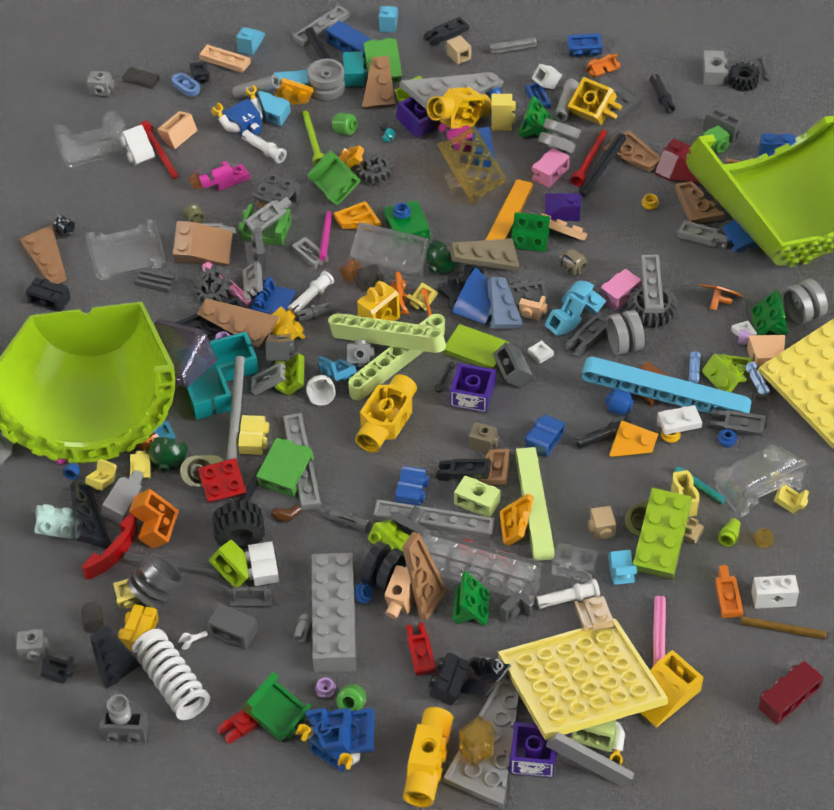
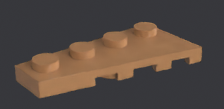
[19,225,67,284]

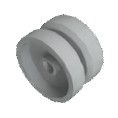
[308,59,345,101]
[538,118,581,153]
[782,278,828,325]
[606,310,645,355]

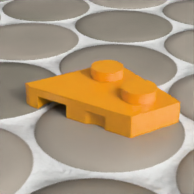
[273,78,313,104]
[339,145,364,169]
[334,201,381,229]
[609,421,658,457]
[499,493,533,546]

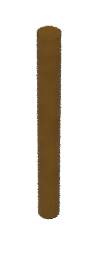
[741,616,826,639]

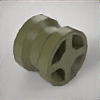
[183,204,205,224]

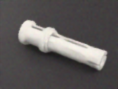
[242,130,287,163]
[288,271,334,315]
[536,579,600,609]

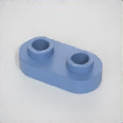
[172,73,200,97]

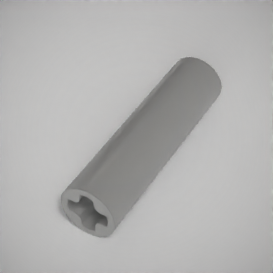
[233,75,280,99]
[554,79,579,122]

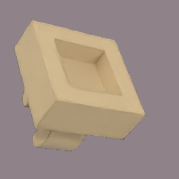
[683,517,704,545]

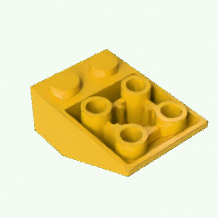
[640,650,703,728]

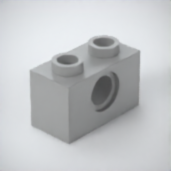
[703,50,728,86]

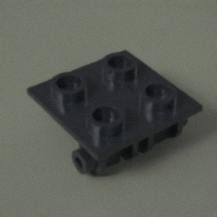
[460,656,511,696]

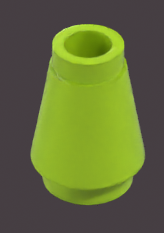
[718,518,741,547]

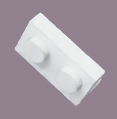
[657,405,702,435]

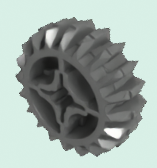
[627,285,677,328]

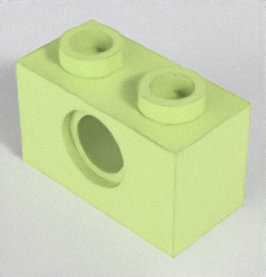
[454,476,500,517]

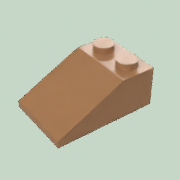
[173,221,233,266]

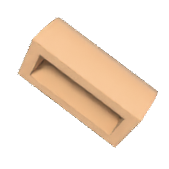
[157,111,197,149]

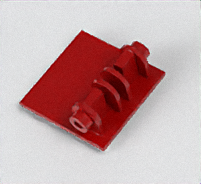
[197,458,246,503]

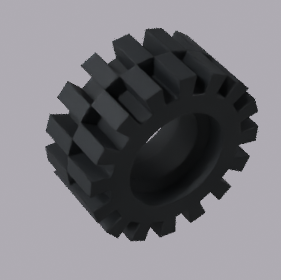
[728,62,760,92]

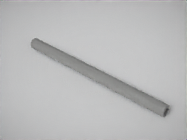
[227,356,245,460]

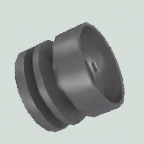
[127,553,183,609]

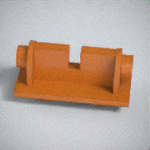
[585,53,621,78]

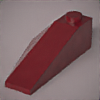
[655,138,700,183]

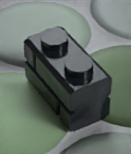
[26,277,71,312]
[428,652,470,706]

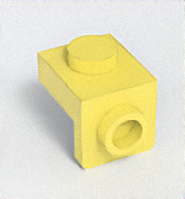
[406,282,438,311]
[130,451,151,478]
[85,459,116,490]
[774,483,809,514]
[113,578,140,609]

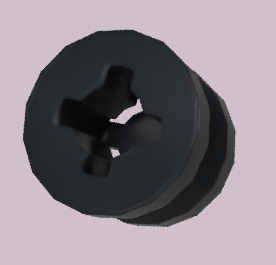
[52,215,75,237]

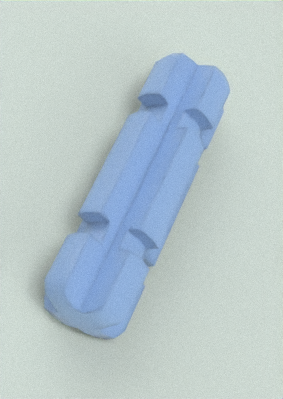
[689,351,700,384]
[745,361,770,397]

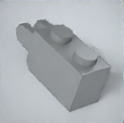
[100,471,143,525]

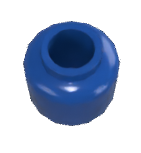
[604,389,634,416]

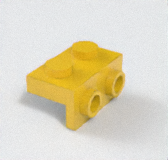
[272,307,305,340]

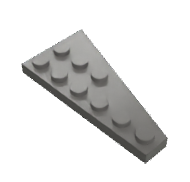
[399,72,504,109]
[443,677,519,808]

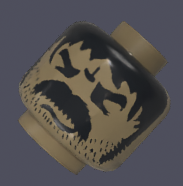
[559,249,587,276]

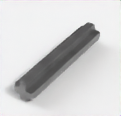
[489,37,537,54]

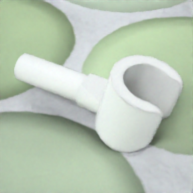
[178,631,208,650]

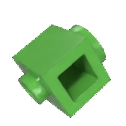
[702,125,730,154]

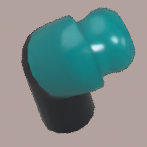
[380,122,395,143]

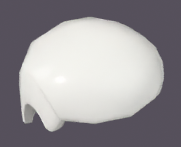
[306,375,336,406]

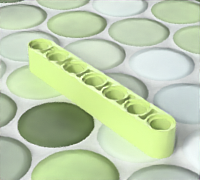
[328,313,446,353]
[348,314,445,400]
[515,447,555,562]

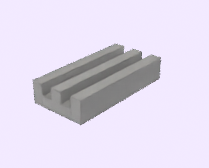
[292,237,329,269]
[251,362,285,395]

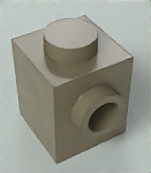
[469,422,499,453]

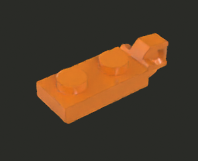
[715,565,743,618]

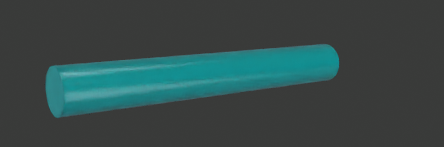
[674,466,726,504]

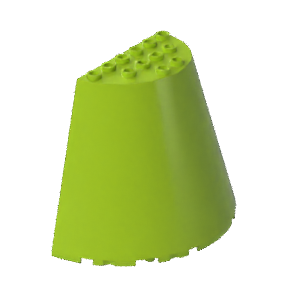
[686,115,834,267]
[0,301,175,463]

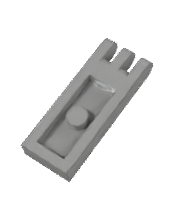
[243,261,263,300]

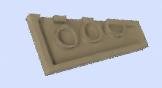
[449,238,519,271]

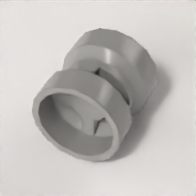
[107,694,131,725]

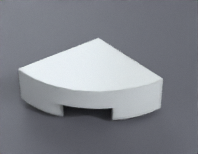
[731,321,757,336]

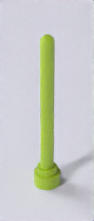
[302,110,324,166]

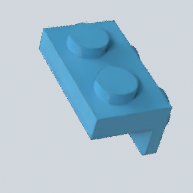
[318,356,357,381]

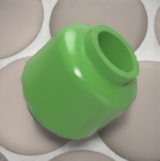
[332,113,358,135]
[336,684,367,711]

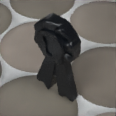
[438,278,460,310]

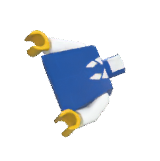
[211,85,263,136]
[295,724,361,773]

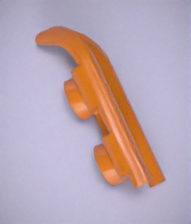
[390,272,409,315]

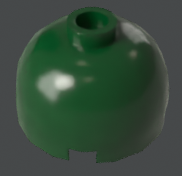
[425,240,460,274]
[148,437,188,472]

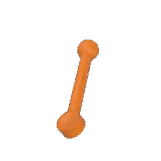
[421,288,432,317]

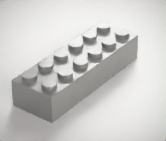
[312,553,356,673]

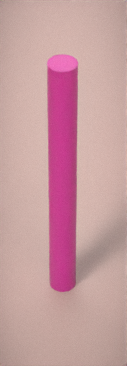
[319,211,333,261]

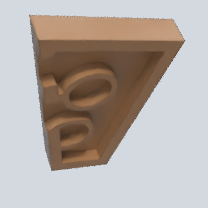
[362,56,395,109]
[603,130,661,172]
[675,181,725,224]

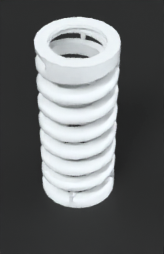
[132,629,210,720]

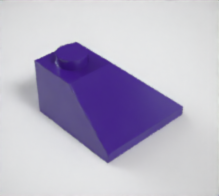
[545,193,581,221]

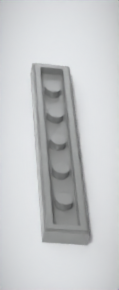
[282,413,321,510]
[373,499,495,538]

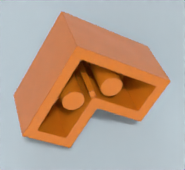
[129,489,179,549]

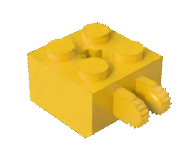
[568,77,622,126]
[357,281,400,321]

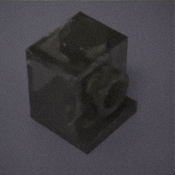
[354,263,384,292]

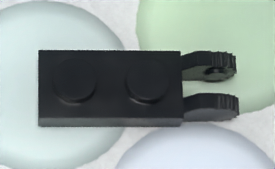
[423,16,469,46]
[435,458,492,481]

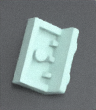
[34,504,75,539]

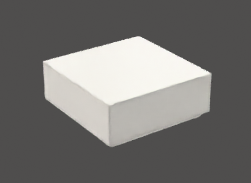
[527,340,554,364]

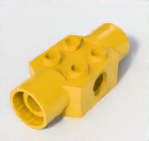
[426,87,492,129]
[355,374,417,453]
[403,707,453,807]

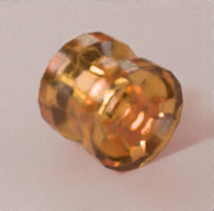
[340,259,363,282]

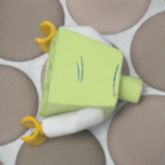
[565,720,625,765]

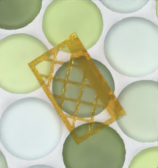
[437,126,507,205]

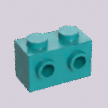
[343,51,368,87]

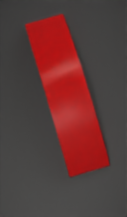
[81,513,138,580]

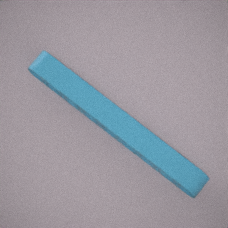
[582,357,752,414]

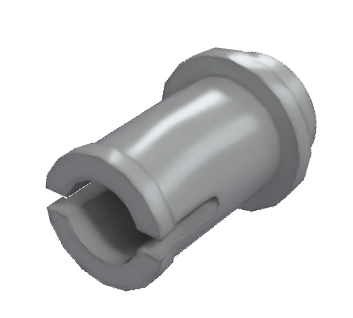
[293,614,312,643]

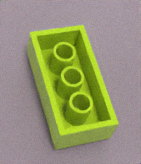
[633,488,692,580]

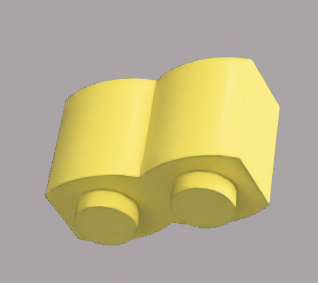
[238,415,269,455]
[671,470,699,517]

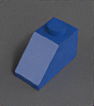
[472,127,495,168]

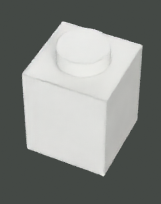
[532,64,562,89]

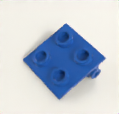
[249,277,297,315]

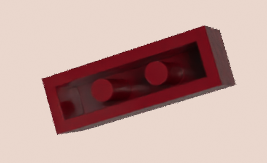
[758,660,824,725]

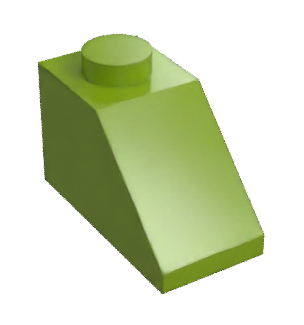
[208,539,249,587]

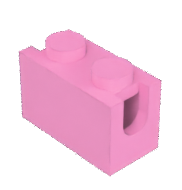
[532,148,570,188]
[600,269,642,311]

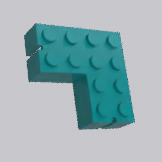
[174,332,259,420]

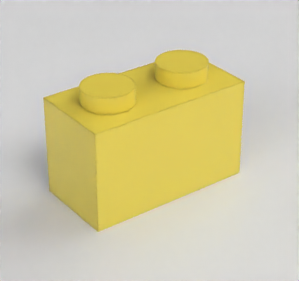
[491,94,516,131]

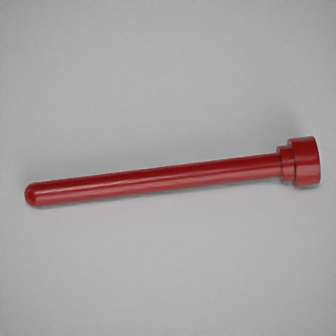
[139,121,178,179]
[570,130,607,187]

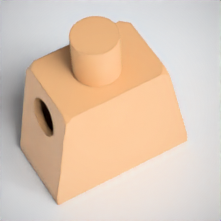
[747,335,785,370]
[385,565,415,619]

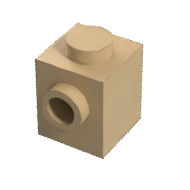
[447,35,471,65]
[588,506,616,540]

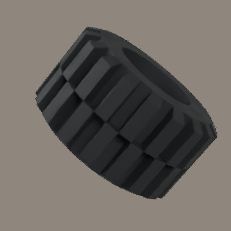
[212,500,265,550]

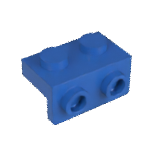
[567,33,603,57]

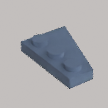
[487,277,523,328]

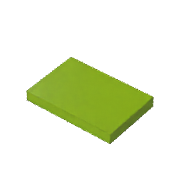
[443,324,510,369]

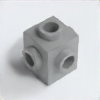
[87,71,114,96]
[347,339,374,367]
[16,629,49,661]

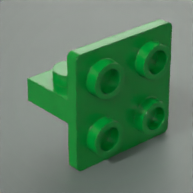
[518,96,553,138]
[512,212,550,252]
[750,290,788,335]
[452,571,490,626]

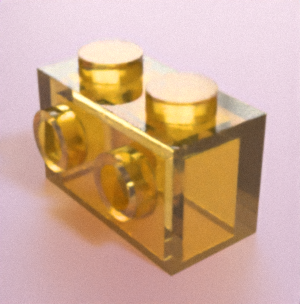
[460,716,495,767]

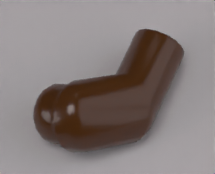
[271,504,302,522]

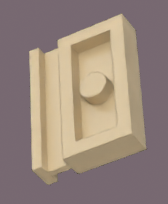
[574,596,614,632]

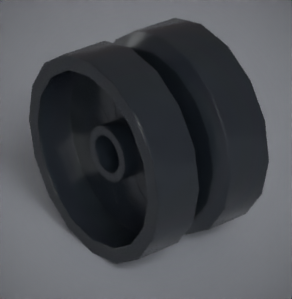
[360,541,407,593]

